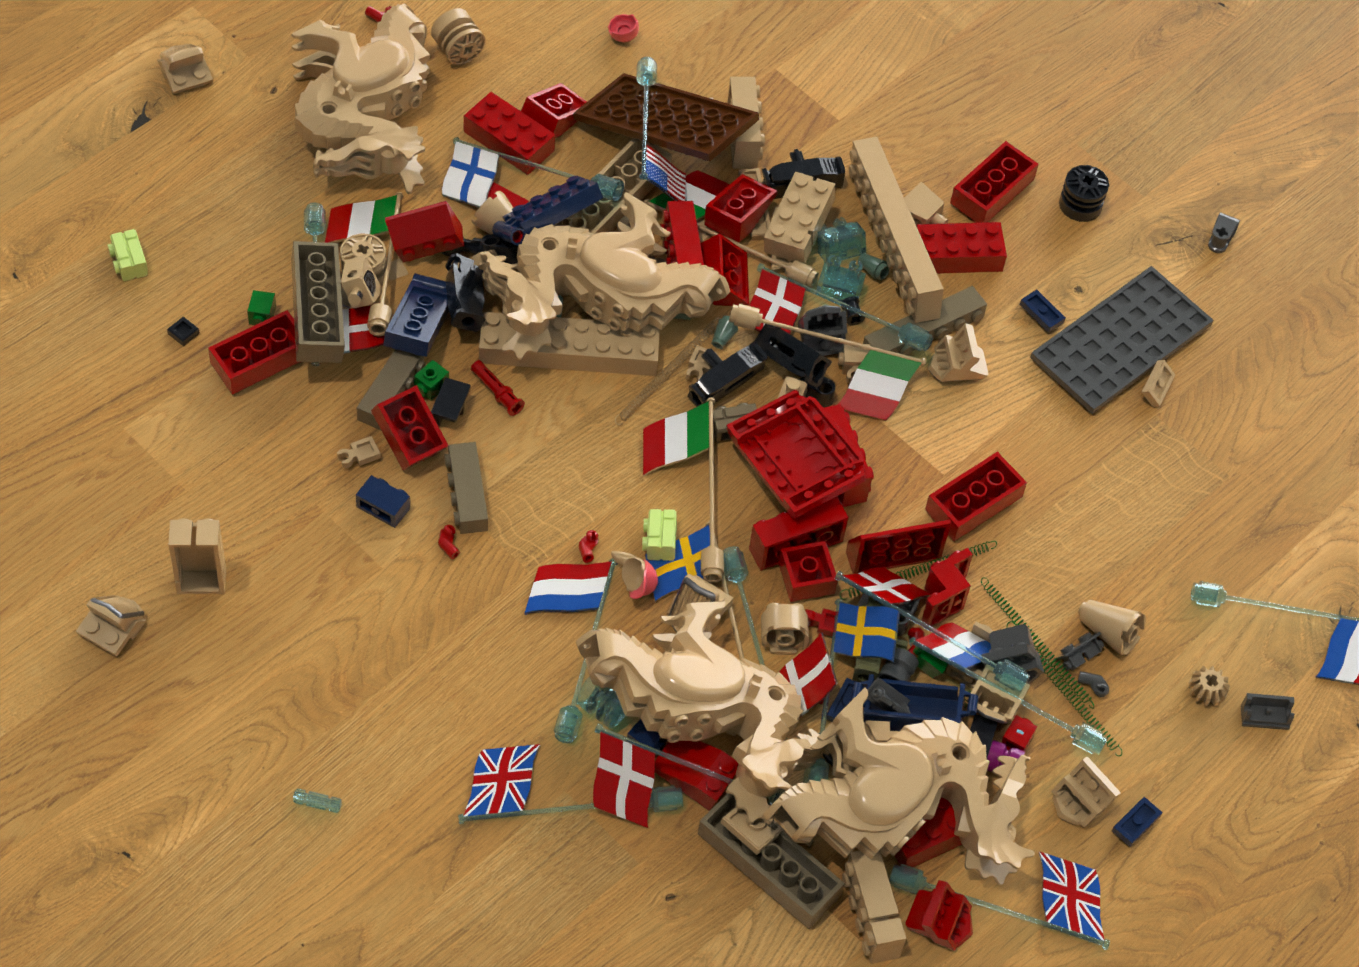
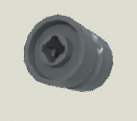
[878,648,919,682]

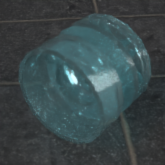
[576,676,625,729]

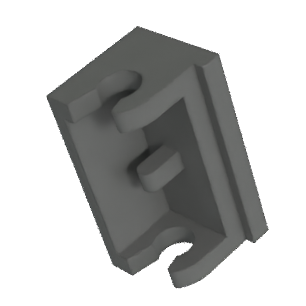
[1241,693,1295,730]

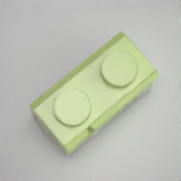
[107,229,148,281]
[642,509,677,561]

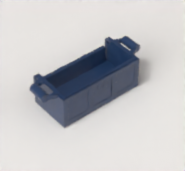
[851,674,978,731]

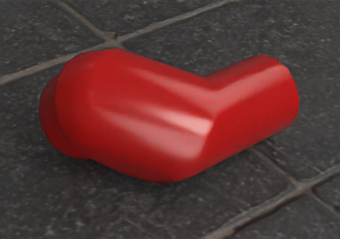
[365,6,392,22]

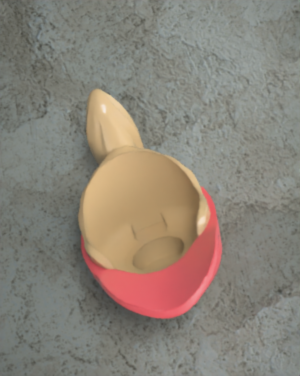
[611,551,658,599]

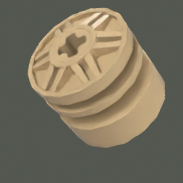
[431,8,486,65]
[340,233,387,286]

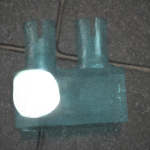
[818,217,866,264]
[816,255,866,302]

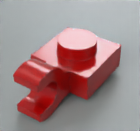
[805,608,839,637]

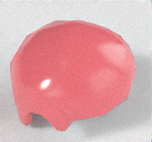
[608,14,639,43]

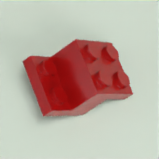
[921,548,973,629]

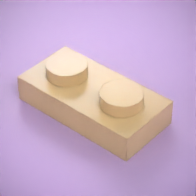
[1142,360,1175,407]

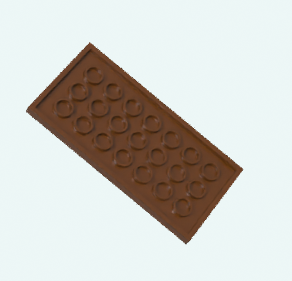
[573,73,759,161]

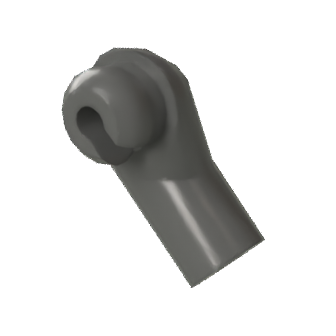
[1078,671,1109,697]

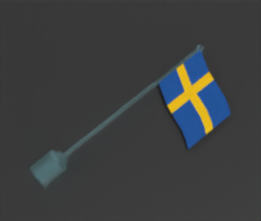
[803,599,900,783]

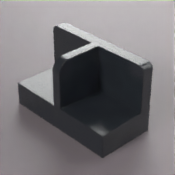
[431,378,471,427]

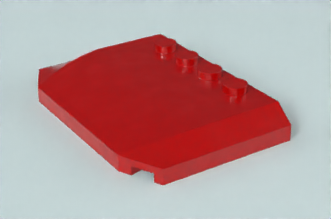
[726,390,865,518]

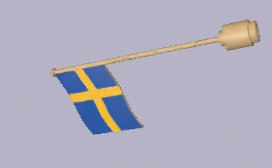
[645,521,744,660]

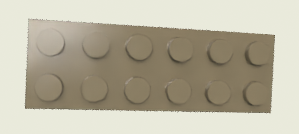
[291,241,345,363]
[698,794,845,929]

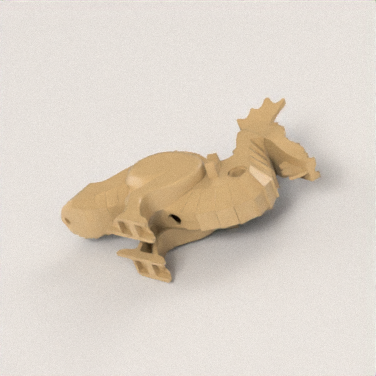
[292,3,430,195]
[479,192,730,361]
[576,602,830,825]
[763,688,1035,886]

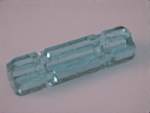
[293,788,342,813]

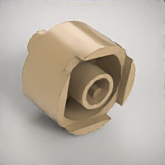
[761,603,809,655]

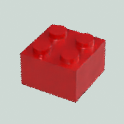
[778,541,838,602]

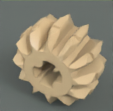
[1189,666,1230,707]

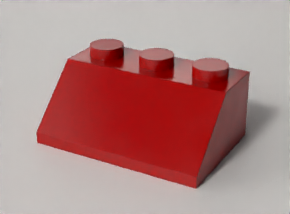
[385,201,464,263]
[700,233,749,306]

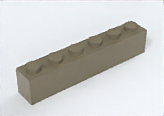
[863,286,987,355]

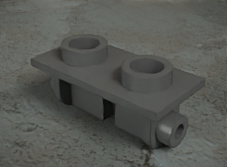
[1055,632,1104,671]
[867,677,910,714]

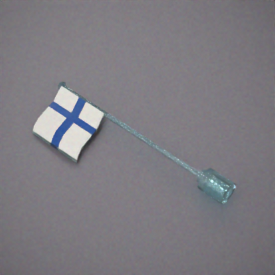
[442,137,624,208]

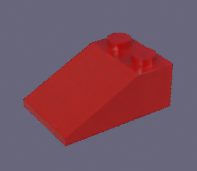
[521,83,587,138]
[704,174,777,243]
[655,740,738,811]

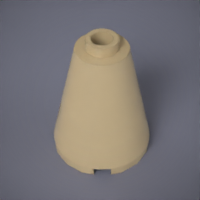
[472,191,514,234]
[1078,600,1146,655]

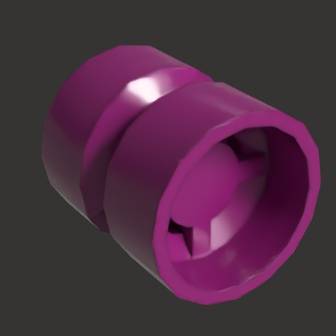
[987,740,1025,773]

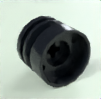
[1059,165,1109,222]

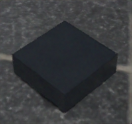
[167,316,200,346]

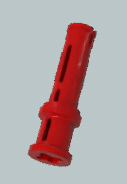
[470,360,525,416]

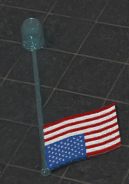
[636,57,686,201]

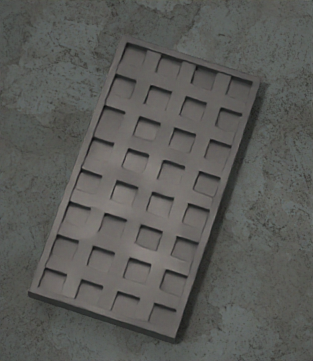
[1030,266,1214,414]

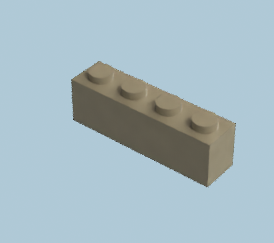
[357,350,426,430]
[445,442,488,534]

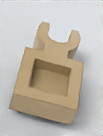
[686,345,717,382]
[337,436,381,468]

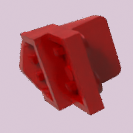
[905,880,973,951]

